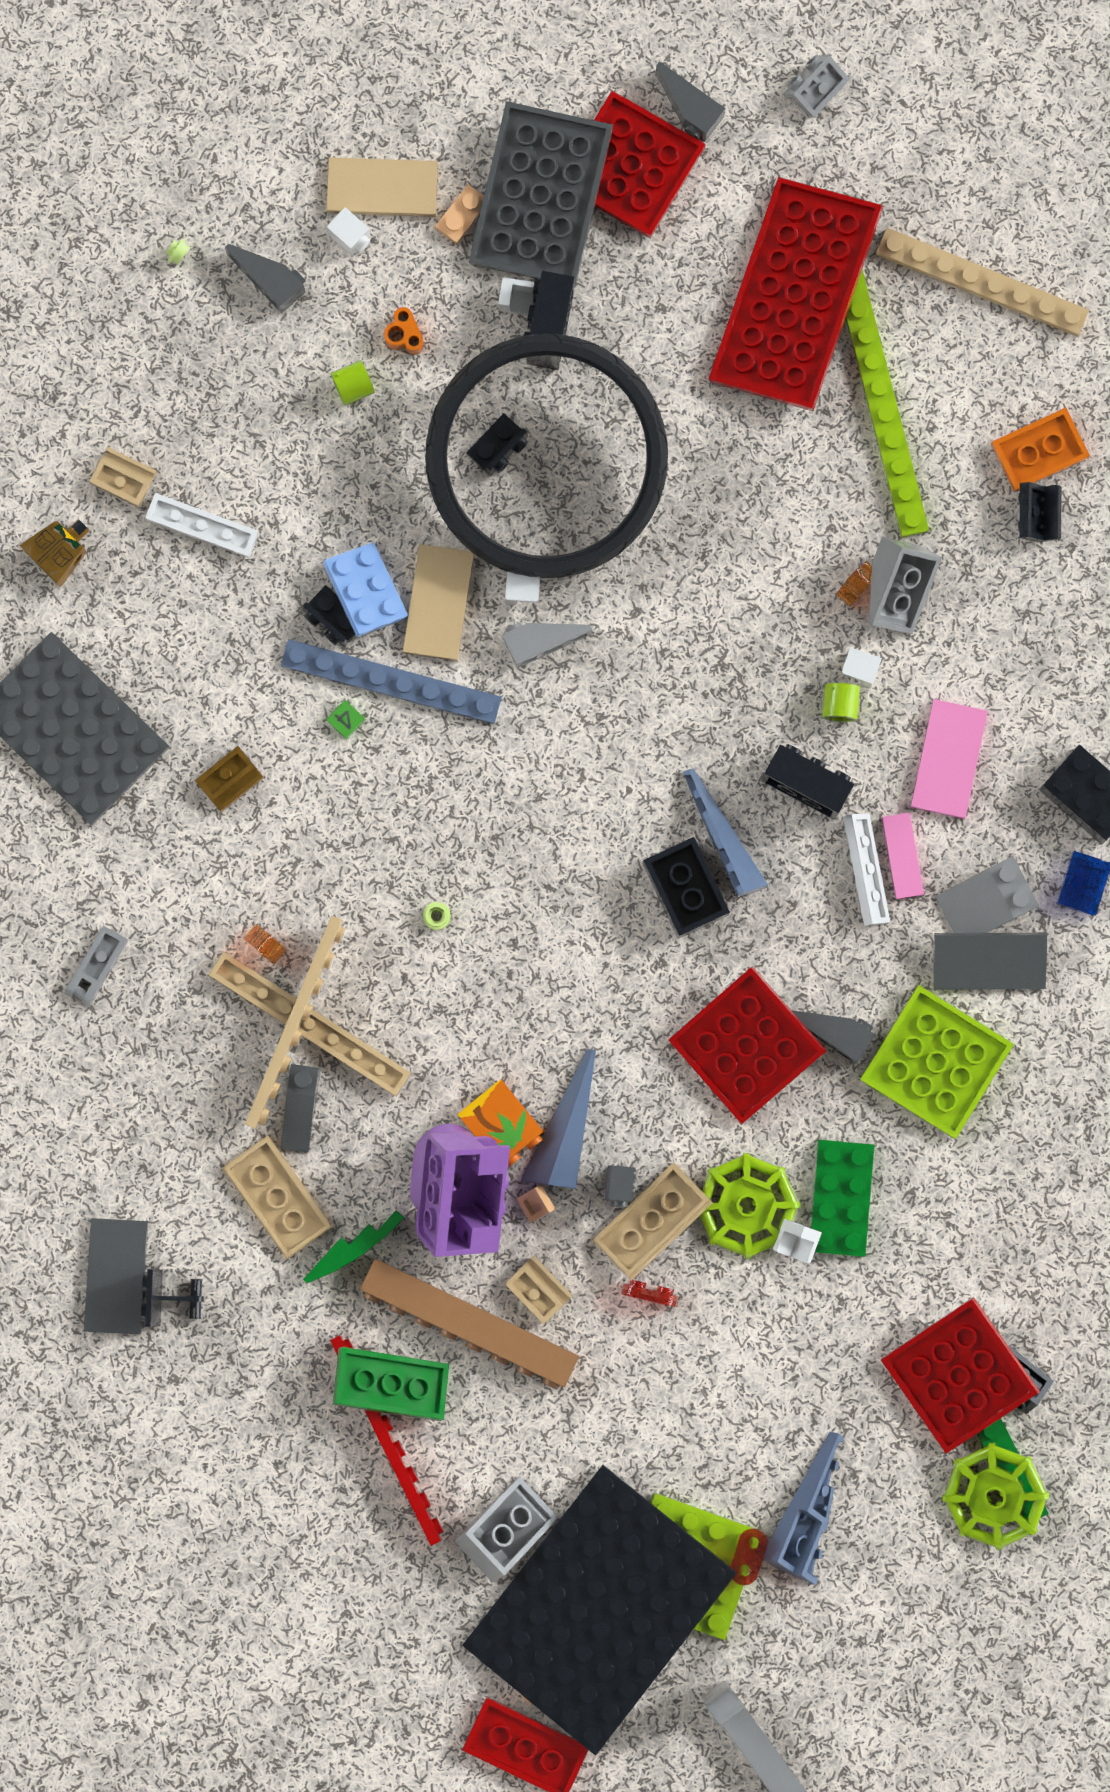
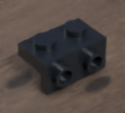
[1018,482,1062,542]

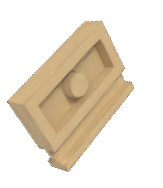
[89,447,157,508]
[505,1256,573,1325]

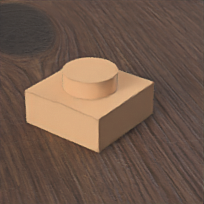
[516,1184,555,1223]

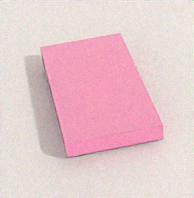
[910,699,988,819]

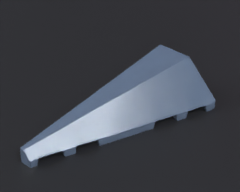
[683,768,768,897]
[522,1049,596,1189]
[760,1432,844,1585]

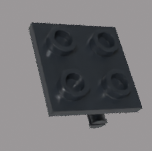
[141,1269,204,1327]

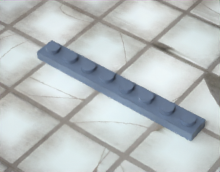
[281,639,502,724]

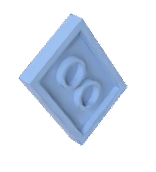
[322,542,408,637]

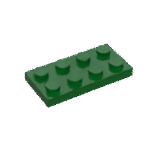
[811,1140,875,1257]
[332,1347,449,1421]

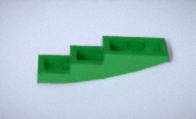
[303,1210,405,1283]

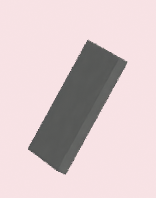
[933,932,1047,990]
[84,1218,148,1335]

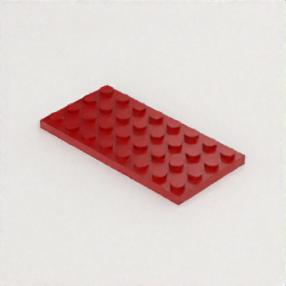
[708,177,883,412]

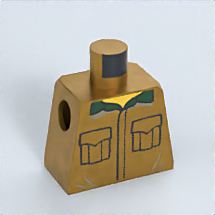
[20,519,90,587]

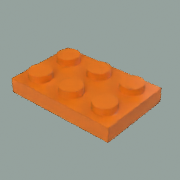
[991,407,1090,493]

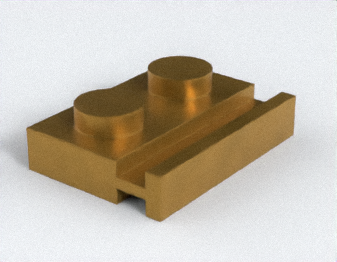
[195,746,264,812]

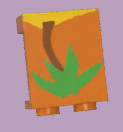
[457,1079,544,1168]

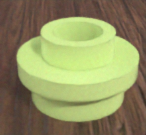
[166,238,190,265]
[423,902,451,930]

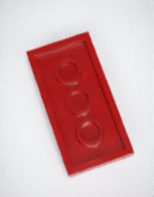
[462,1697,589,1792]

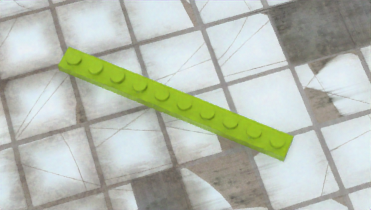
[846,269,929,538]

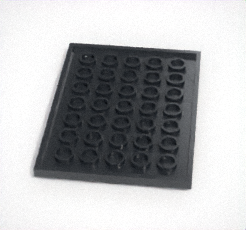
[462,1464,738,1756]

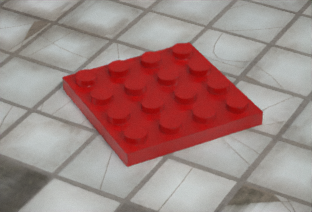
[594,91,706,239]
[668,966,826,1124]
[881,1297,1040,1454]

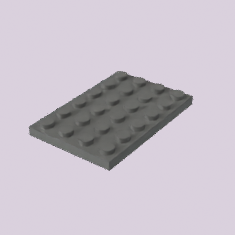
[469,101,613,288]
[0,632,170,826]

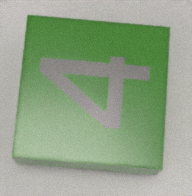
[326,700,366,740]

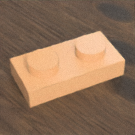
[435,184,484,245]

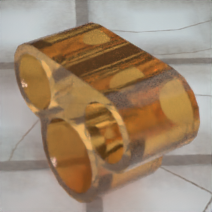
[835,560,872,608]
[243,924,287,965]

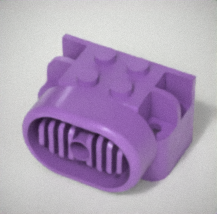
[410,1124,510,1257]

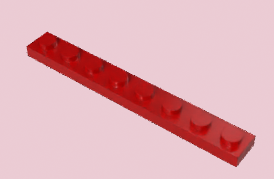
[330,1335,444,1546]

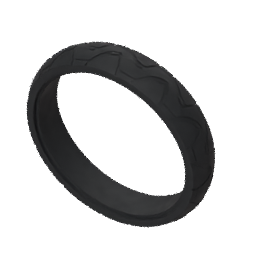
[425,334,668,578]

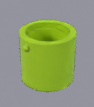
[331,360,375,406]
[822,683,860,722]

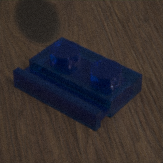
[1056,851,1110,917]

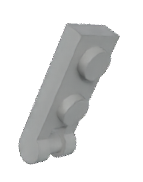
[65,925,129,1008]

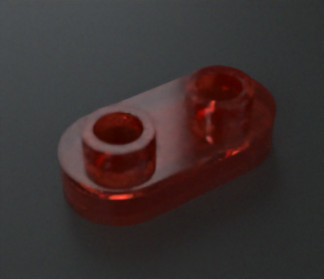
[621,1280,678,1307]
[730,1528,768,1585]

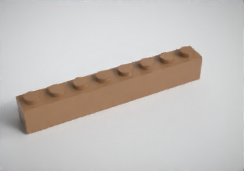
[360,1259,579,1390]

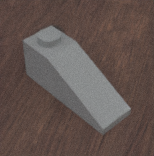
[503,623,592,669]

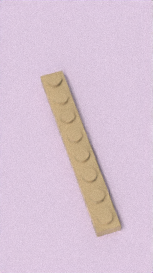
[876,228,1089,337]
[245,915,346,1130]
[208,952,412,1097]

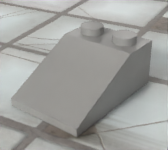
[869,537,942,634]
[935,856,1039,933]
[454,1476,558,1582]

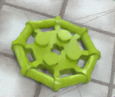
[700,1153,800,1259]
[942,1443,1050,1550]

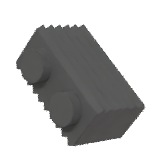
[605,1165,637,1208]

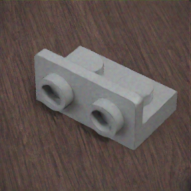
[783,55,850,118]

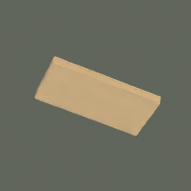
[327,157,438,217]
[403,544,474,661]
[222,1135,333,1260]
[592,1162,712,1281]

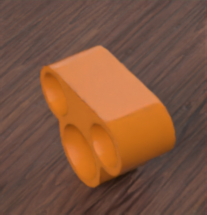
[384,307,424,355]

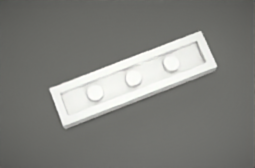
[145,493,259,558]
[843,813,890,926]

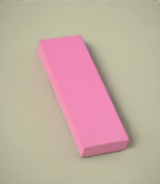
[882,813,924,900]

